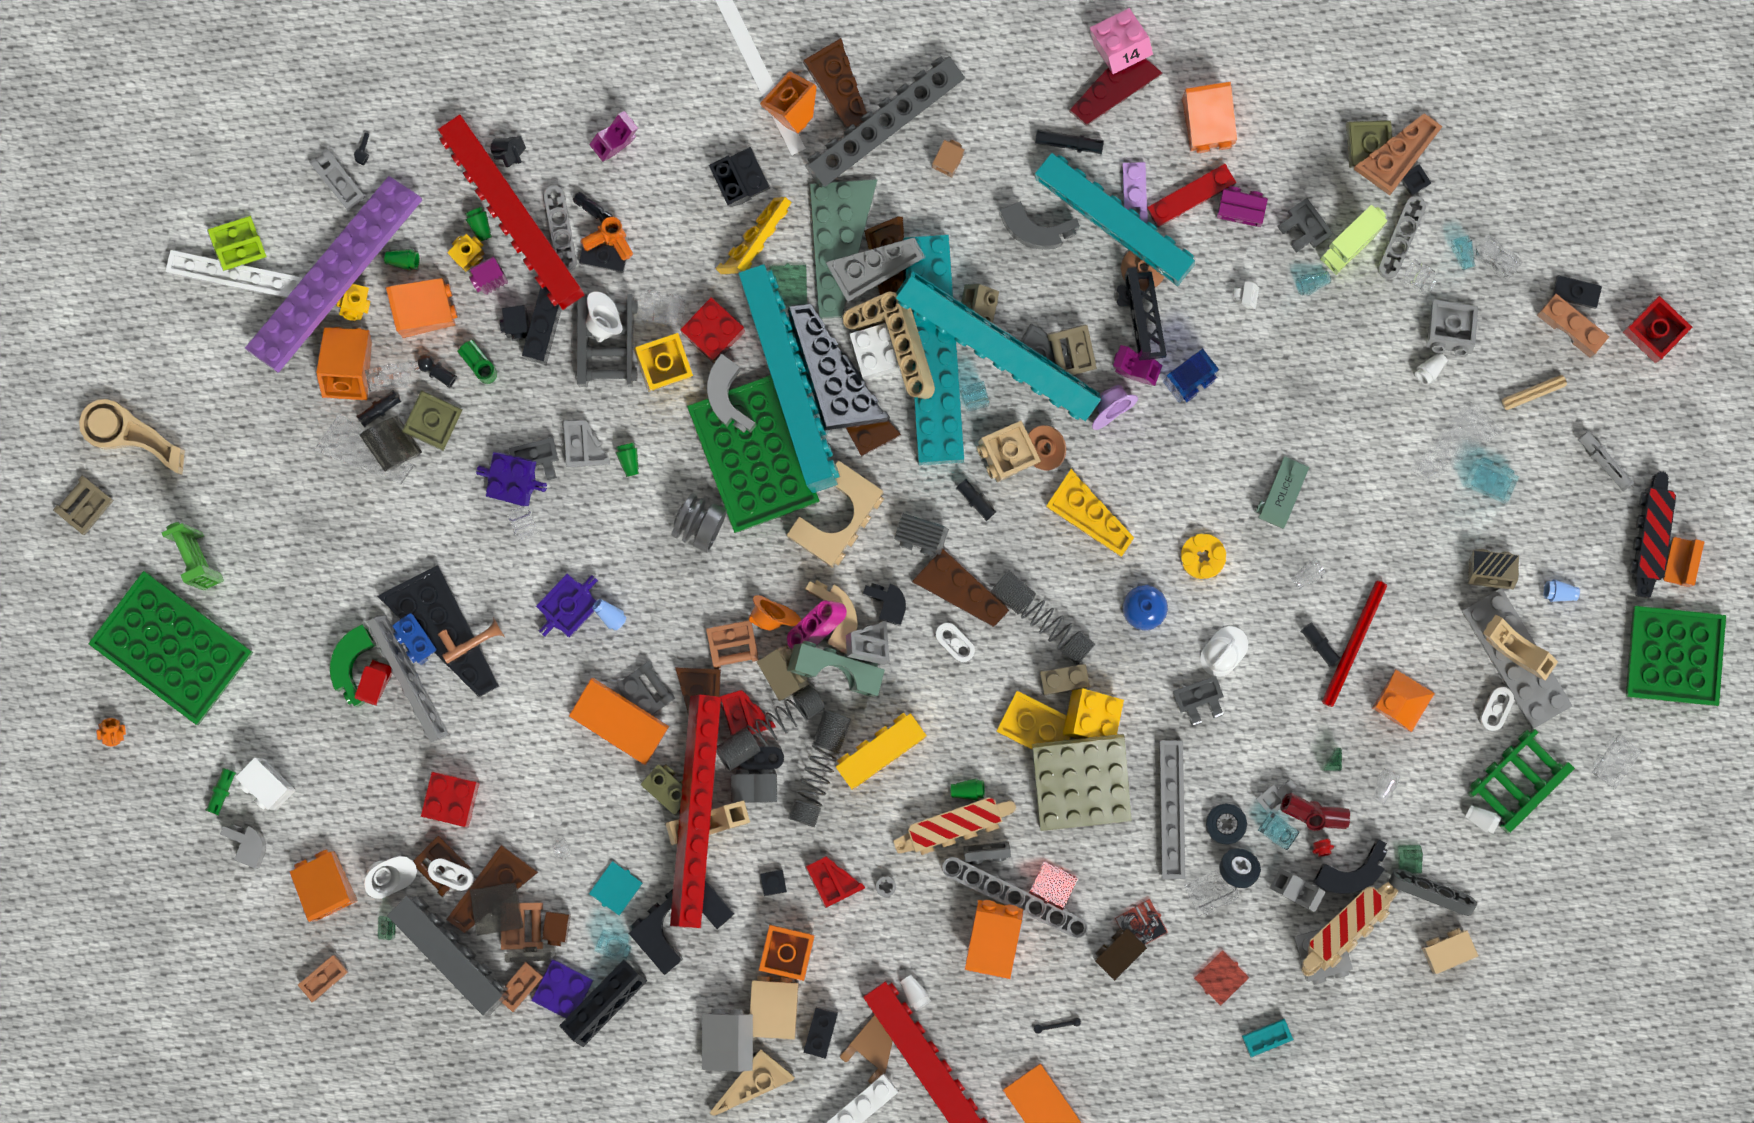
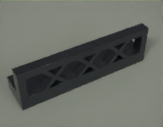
[1124,267,1167,361]
[559,959,648,1047]

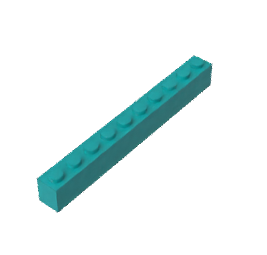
[896,270,1101,422]

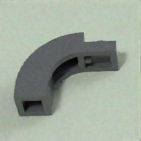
[999,201,1080,250]

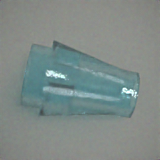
[1450,235,1476,270]
[1296,271,1331,296]

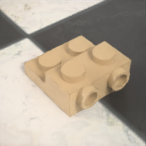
[977,421,1041,482]

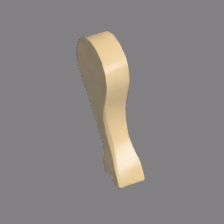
[79,399,185,475]

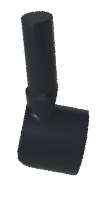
[354,133,370,166]

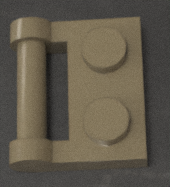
[1047,324,1097,375]
[53,475,114,535]

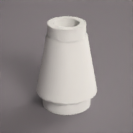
[1415,353,1448,385]
[1465,805,1501,834]
[900,975,931,1011]

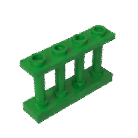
[1467,729,1575,833]

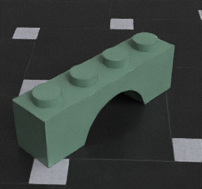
[787,641,885,697]

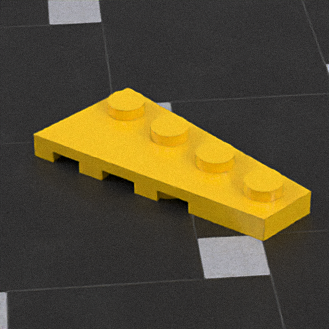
[715,197,792,274]
[1046,469,1134,557]

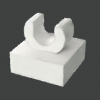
[1233,282,1259,309]

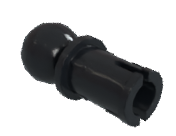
[416,354,457,388]

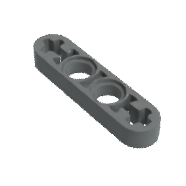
[1389,869,1477,916]

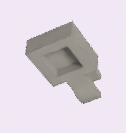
[1256,779,1297,817]

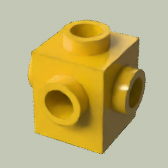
[447,234,485,272]
[336,284,371,321]

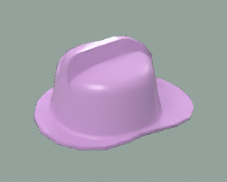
[1092,385,1138,430]

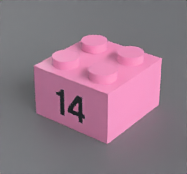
[1090,8,1153,74]

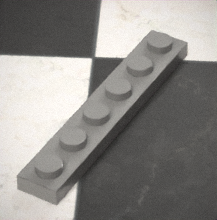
[367,615,449,742]
[1159,741,1185,879]

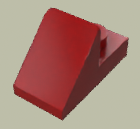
[355,660,393,706]

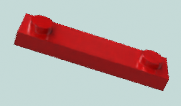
[1147,164,1237,228]

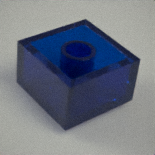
[1163,348,1219,403]

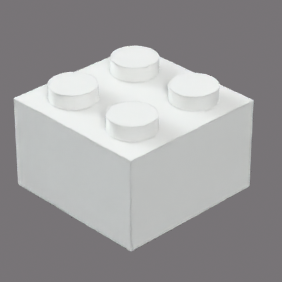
[850,323,900,380]
[235,757,296,810]

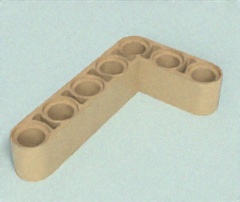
[843,292,935,399]

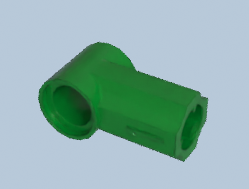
[457,339,497,384]

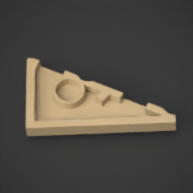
[710,1049,795,1116]

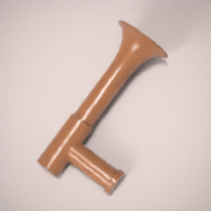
[438,617,505,664]

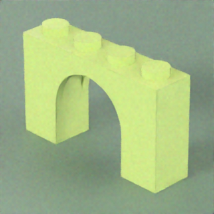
[1320,205,1388,275]

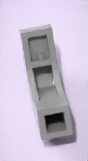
[707,354,756,433]

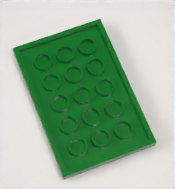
[687,375,820,534]
[88,571,253,725]

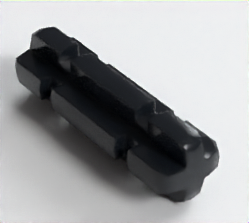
[573,192,613,223]

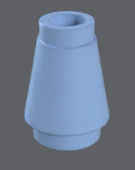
[1543,579,1580,602]
[592,599,626,630]

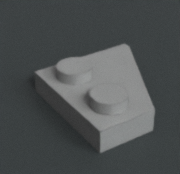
[563,420,610,467]
[846,621,890,665]

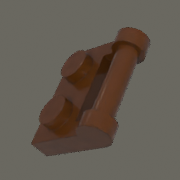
[413,836,471,897]

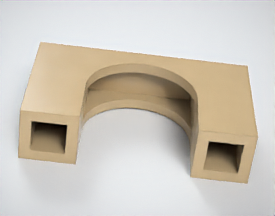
[787,460,885,568]

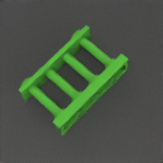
[162,522,224,591]

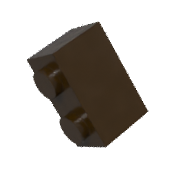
[1094,927,1147,981]

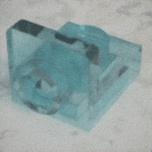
[1258,811,1300,850]

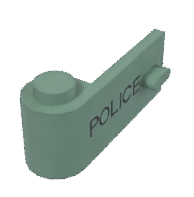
[1256,456,1309,529]

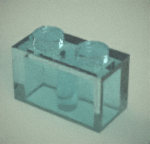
[1463,457,1519,504]

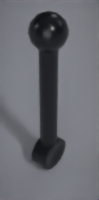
[1034,1018,1081,1034]

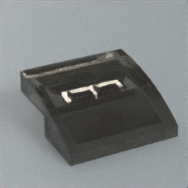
[360,416,422,472]

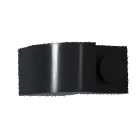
[863,583,906,626]

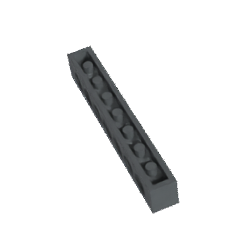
[805,56,965,188]

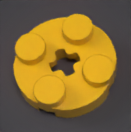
[1181,534,1226,579]

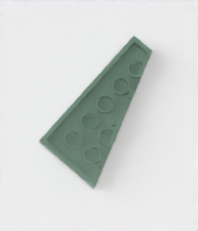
[810,179,878,319]

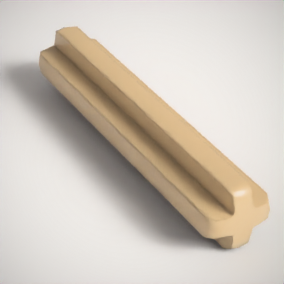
[1502,375,1567,410]

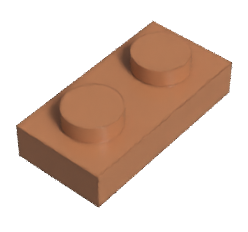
[298,955,349,1003]
[502,962,544,1012]

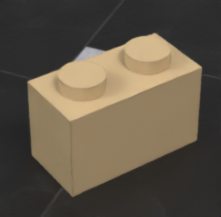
[1422,928,1478,974]

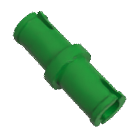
[205,768,236,816]

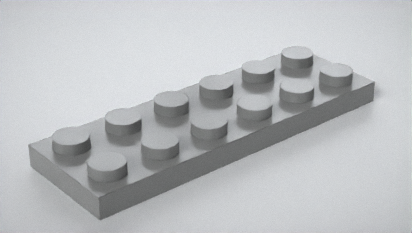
[1462,588,1572,729]

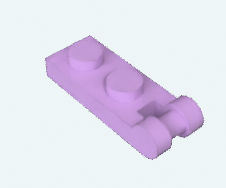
[1122,162,1148,223]

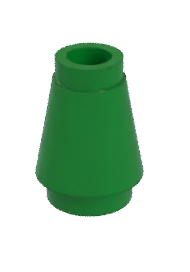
[465,207,492,242]
[384,249,420,271]
[616,442,639,477]
[951,778,985,801]

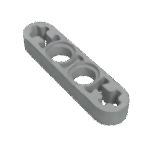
[544,185,577,272]
[1378,196,1426,279]

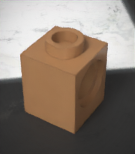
[932,140,965,178]

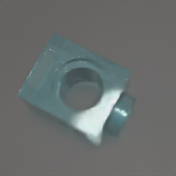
[961,381,990,412]
[594,929,632,962]

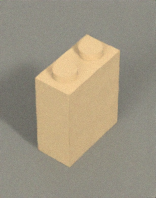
[750,976,799,1039]

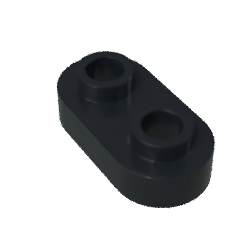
[741,747,784,770]

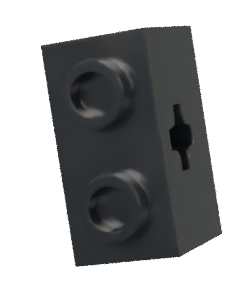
[803,1006,838,1059]

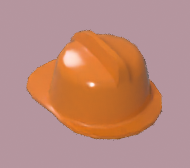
[749,595,801,631]

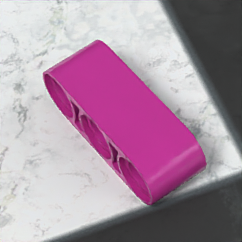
[787,600,847,649]

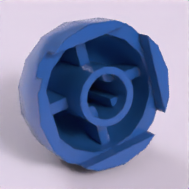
[1122,585,1168,631]

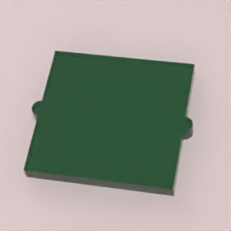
[769,263,807,307]

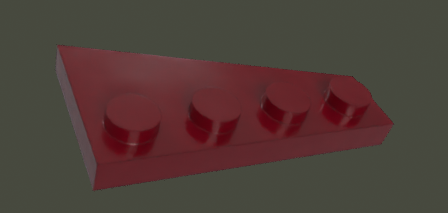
[1069,58,1163,126]

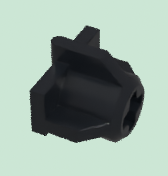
[490,136,526,167]

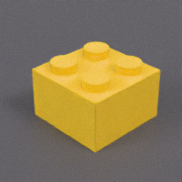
[633,333,693,392]
[1063,688,1124,739]

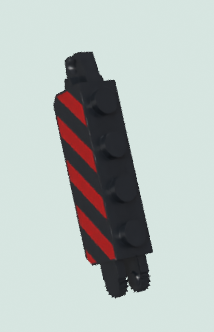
[1630,471,1676,598]

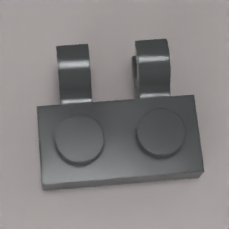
[1278,198,1333,253]
[509,437,559,480]
[1173,676,1224,727]

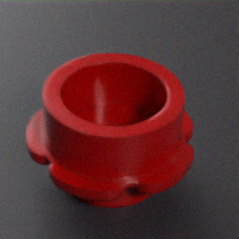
[1312,839,1335,857]

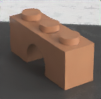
[1537,294,1610,358]

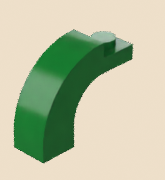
[330,624,376,707]

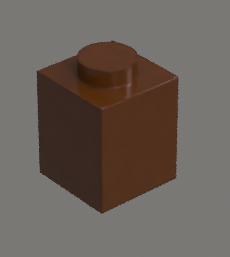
[542,911,571,946]

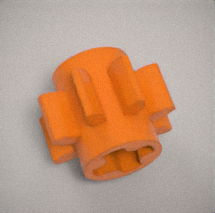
[96,718,126,747]

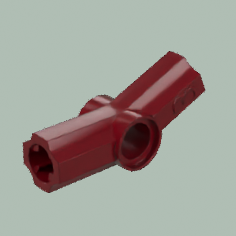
[1280,793,1350,831]

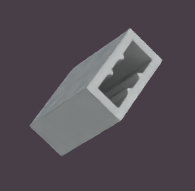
[702,1009,753,1072]

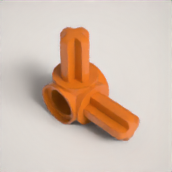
[581,217,633,260]

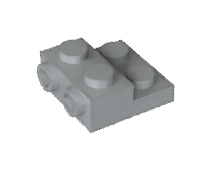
[1426,299,1478,356]
[1294,928,1353,985]

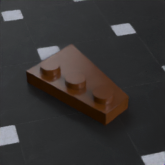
[675,667,721,716]

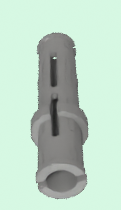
[1578,431,1634,491]

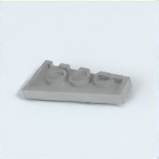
[826,238,925,302]

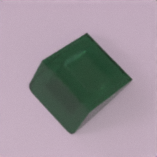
[1321,748,1342,771]
[1398,845,1423,873]
[377,916,396,940]

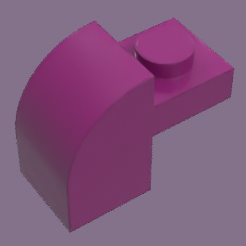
[589,111,638,162]
[1113,345,1163,386]

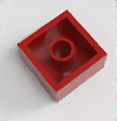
[1622,296,1693,363]
[680,297,745,363]
[421,772,480,827]

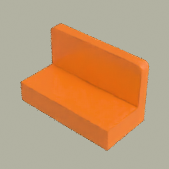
[1663,537,1705,587]

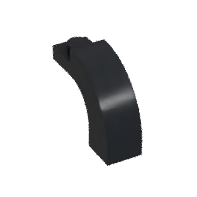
[1312,839,1388,894]

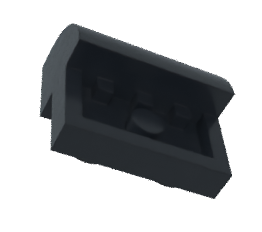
[709,147,770,207]

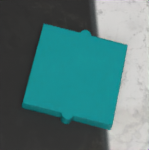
[589,861,643,916]

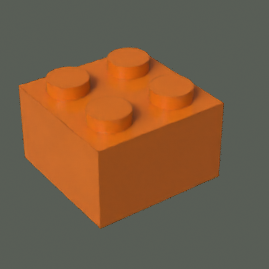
[759,924,815,981]

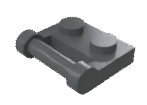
[616,661,675,715]

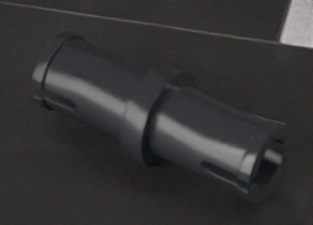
[356,390,402,428]
[956,478,997,521]
[1300,622,1341,667]

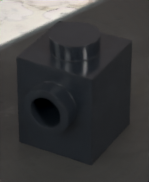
[499,305,529,341]

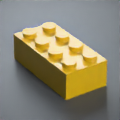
[836,713,927,790]

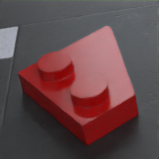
[720,690,776,736]
[805,856,865,908]

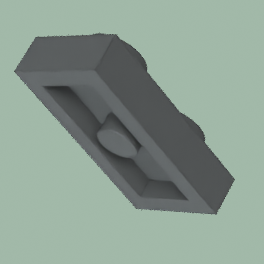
[963,841,1011,864]

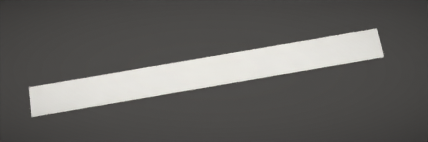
[716,0,806,155]

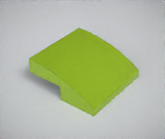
[207,216,267,271]

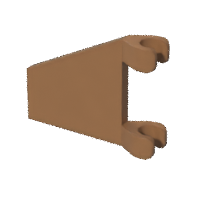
[840,1015,893,1084]

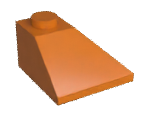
[760,71,817,134]
[1372,669,1435,732]

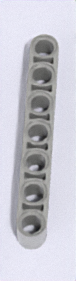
[942,857,1088,938]

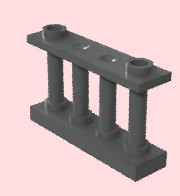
[577,294,638,387]

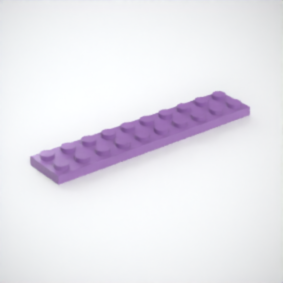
[245,176,422,373]

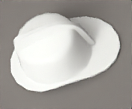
[586,292,623,342]
[1200,626,1248,677]
[364,856,417,899]

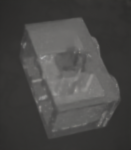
[636,290,687,329]

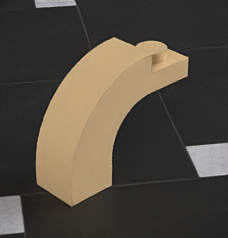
[805,580,858,654]
[1483,615,1558,681]
[665,801,750,845]

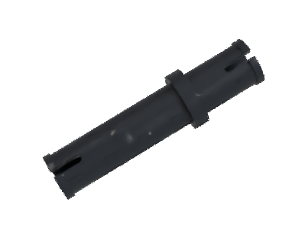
[1035,129,1104,155]

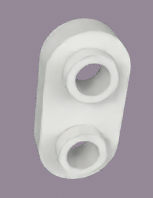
[936,623,975,663]
[1480,687,1514,731]
[428,859,474,891]

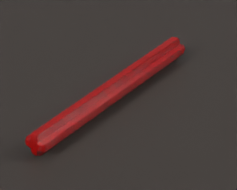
[1322,580,1387,707]

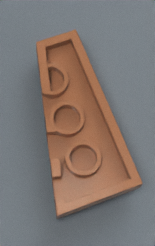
[1354,113,1443,196]

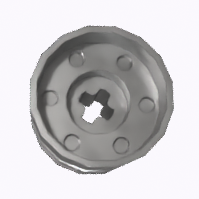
[672,493,727,553]

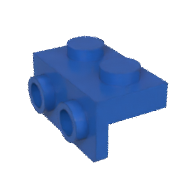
[392,613,436,665]

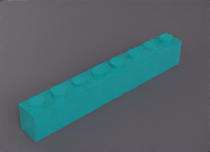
[1035,153,1195,287]

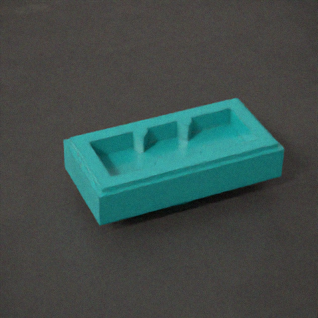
[1242,1018,1294,1058]

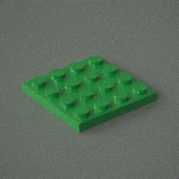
[1626,606,1726,706]

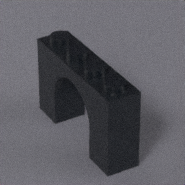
[628,879,735,975]

